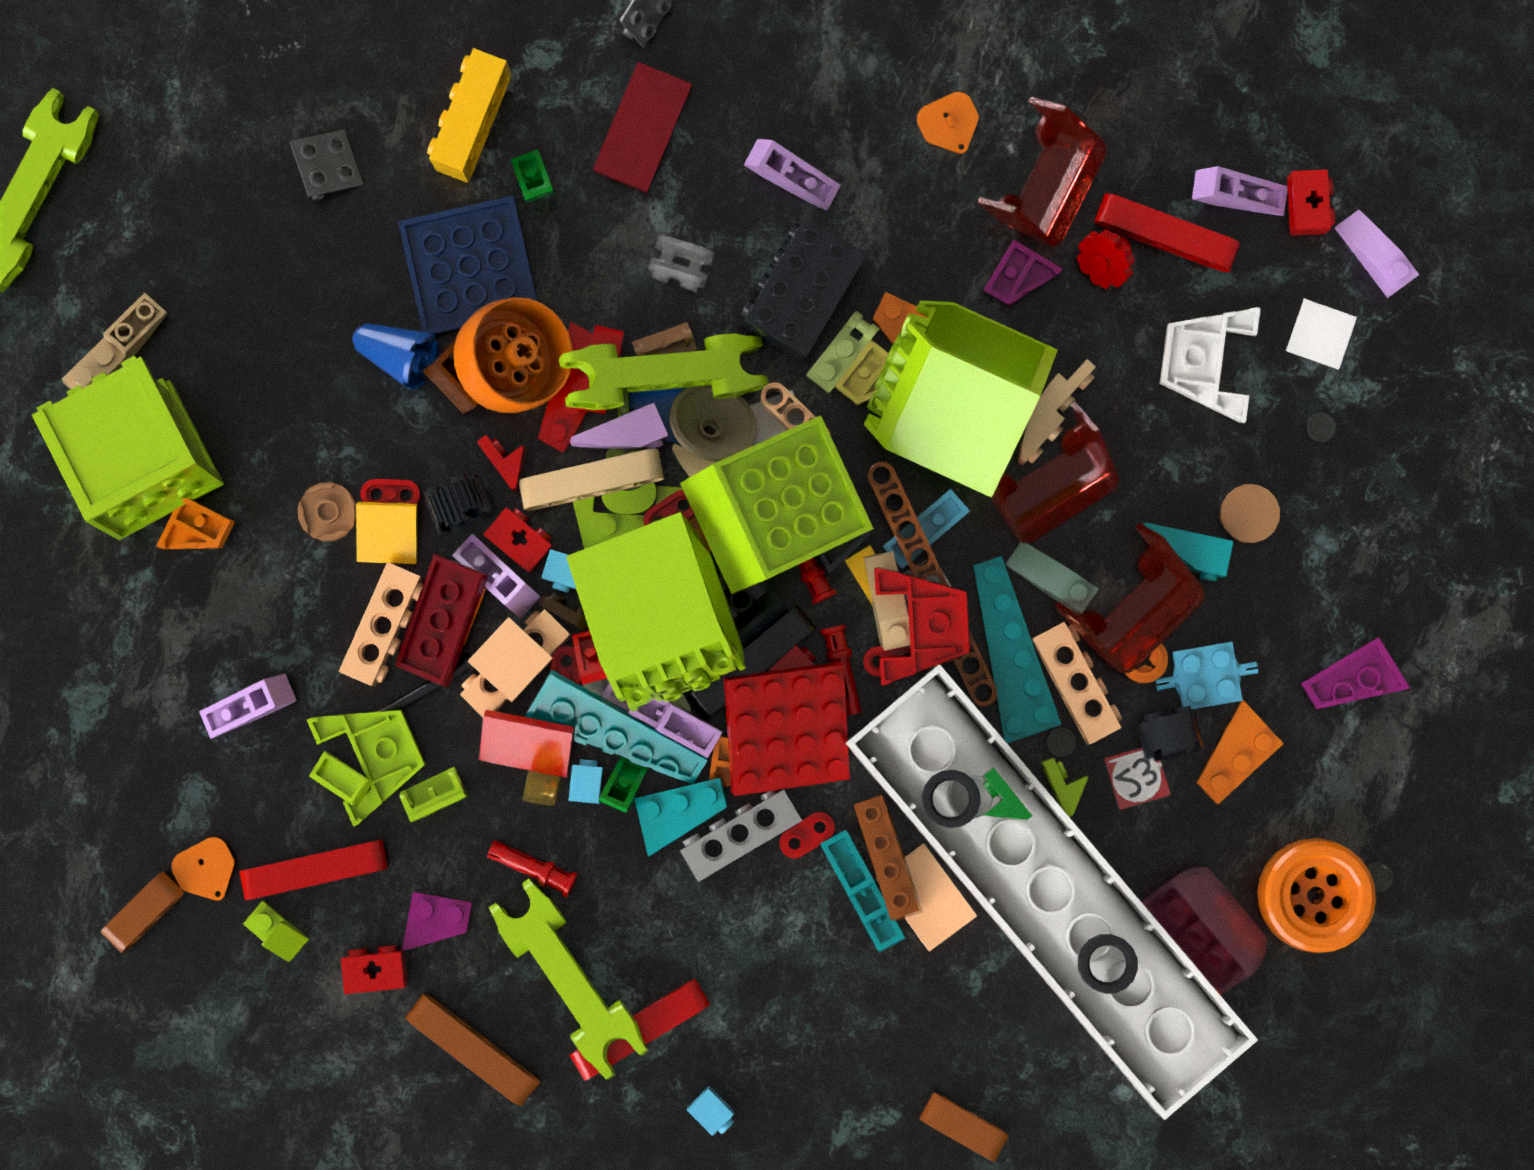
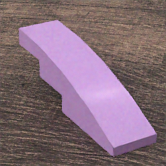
[601,681,722,758]

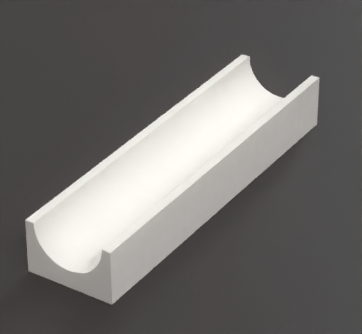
[846,664,1258,1120]

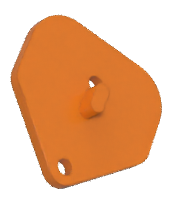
[917,92,979,154]
[172,837,235,901]

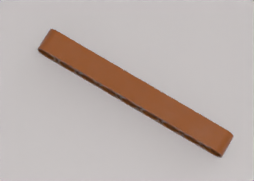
[867,462,997,706]

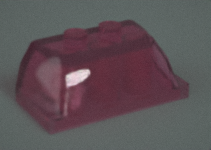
[1141,867,1267,995]

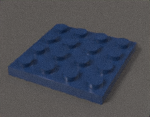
[398,195,538,335]

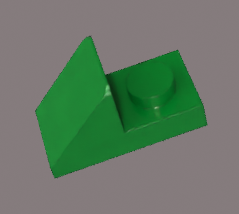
[511,149,554,203]
[598,756,649,812]
[981,768,1032,820]

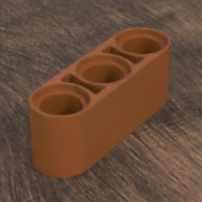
[101,871,185,953]
[919,1092,1010,1162]

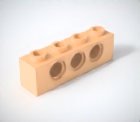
[339,562,424,687]
[460,609,572,717]
[1031,622,1122,745]

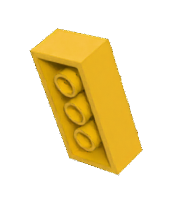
[427,48,512,183]

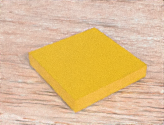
[356,502,418,564]

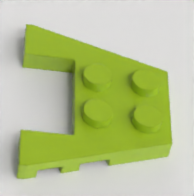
[573,486,683,549]
[307,709,426,827]

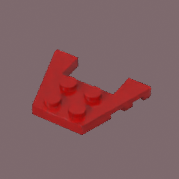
[874,567,971,685]

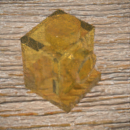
[522,771,560,806]

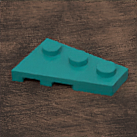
[635,777,729,857]

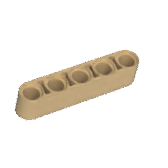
[519,449,664,511]

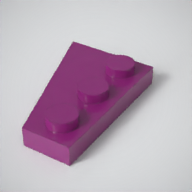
[1300,637,1410,709]

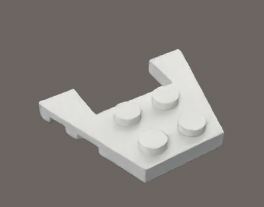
[1159,307,1260,423]

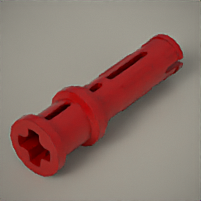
[798,557,837,605]
[820,624,863,716]
[487,840,578,898]

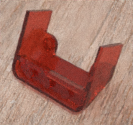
[977,97,1106,246]
[990,402,1119,544]
[1054,523,1204,673]

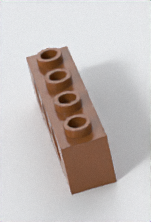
[854,795,923,922]

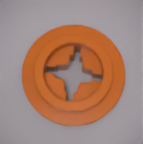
[1120,635,1168,683]

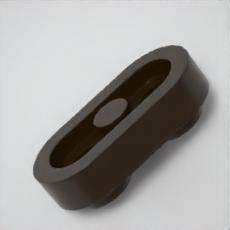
[537,591,589,631]

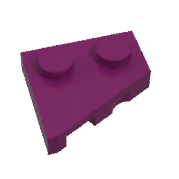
[983,240,1062,307]
[402,892,473,950]

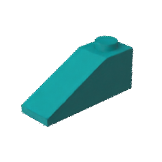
[1140,522,1233,582]

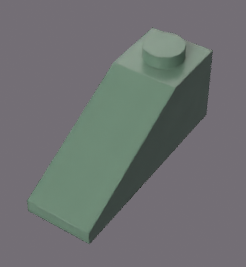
[1005,541,1099,615]

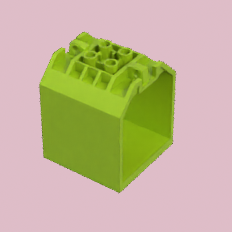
[864,300,1058,498]
[680,415,874,594]
[566,512,746,712]

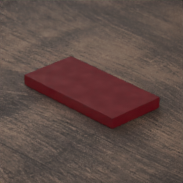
[593,62,692,194]
[394,554,488,687]

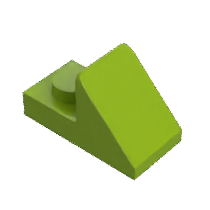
[1041,758,1088,817]
[243,900,309,962]

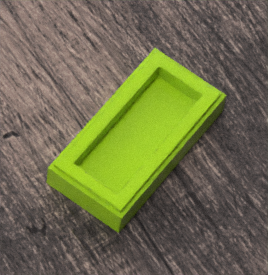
[309,751,373,807]

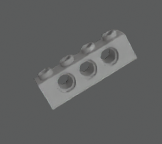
[680,789,802,882]

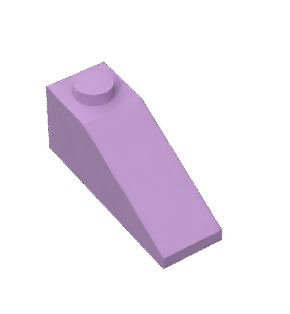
[744,139,841,211]
[1192,166,1288,216]
[1335,210,1419,298]
[570,403,668,451]
[452,534,540,619]
[199,674,297,739]

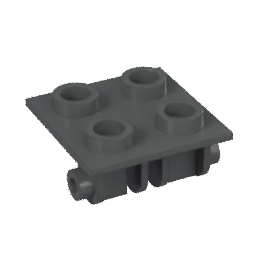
[619,0,673,48]
[290,129,363,200]

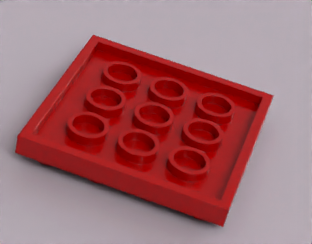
[724,662,850,796]

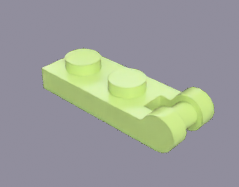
[806,311,880,394]

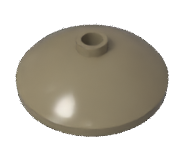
[669,385,757,462]

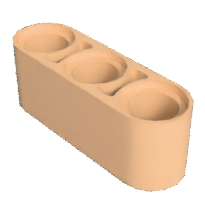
[760,382,830,434]

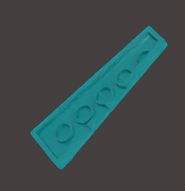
[973,556,1062,744]
[524,670,708,784]

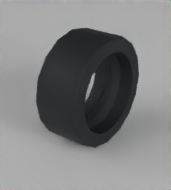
[921,770,981,828]
[1078,934,1138,994]

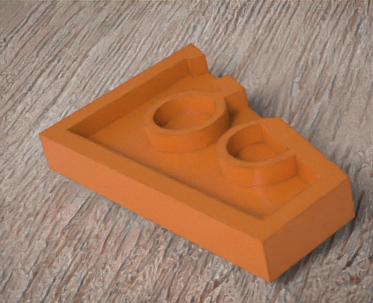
[1196,700,1284,804]

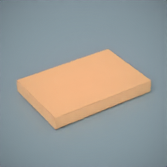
[875,843,977,951]

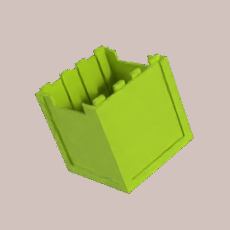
[32,356,224,540]

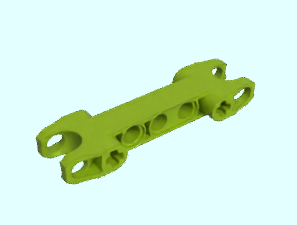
[0,88,99,292]
[559,333,769,410]
[489,879,649,1080]

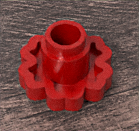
[1077,230,1135,289]

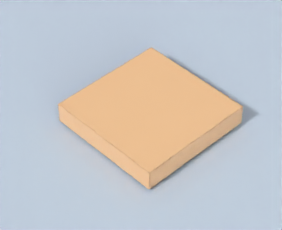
[468,617,553,702]

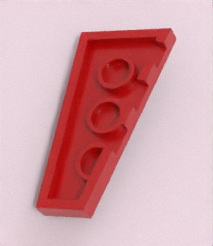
[538,322,623,454]

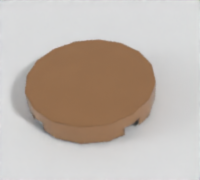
[298,482,357,542]
[1220,484,1280,543]

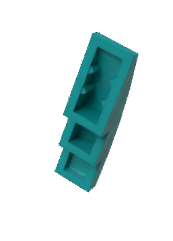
[820,830,905,953]

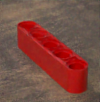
[1094,193,1240,272]
[239,839,389,901]
[569,978,711,1081]

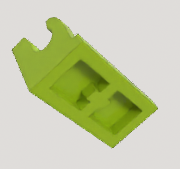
[399,767,468,822]

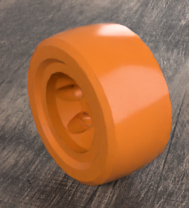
[454,297,573,413]
[1257,838,1376,953]

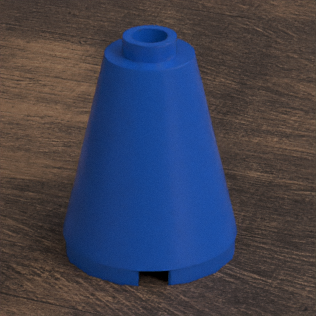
[352,323,439,390]

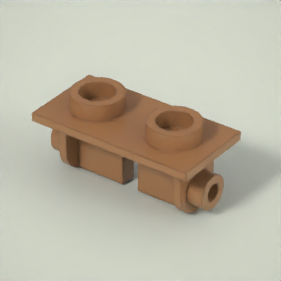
[632,322,697,356]

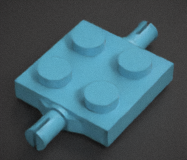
[1156,642,1258,709]

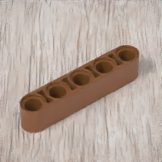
[405,993,540,1107]

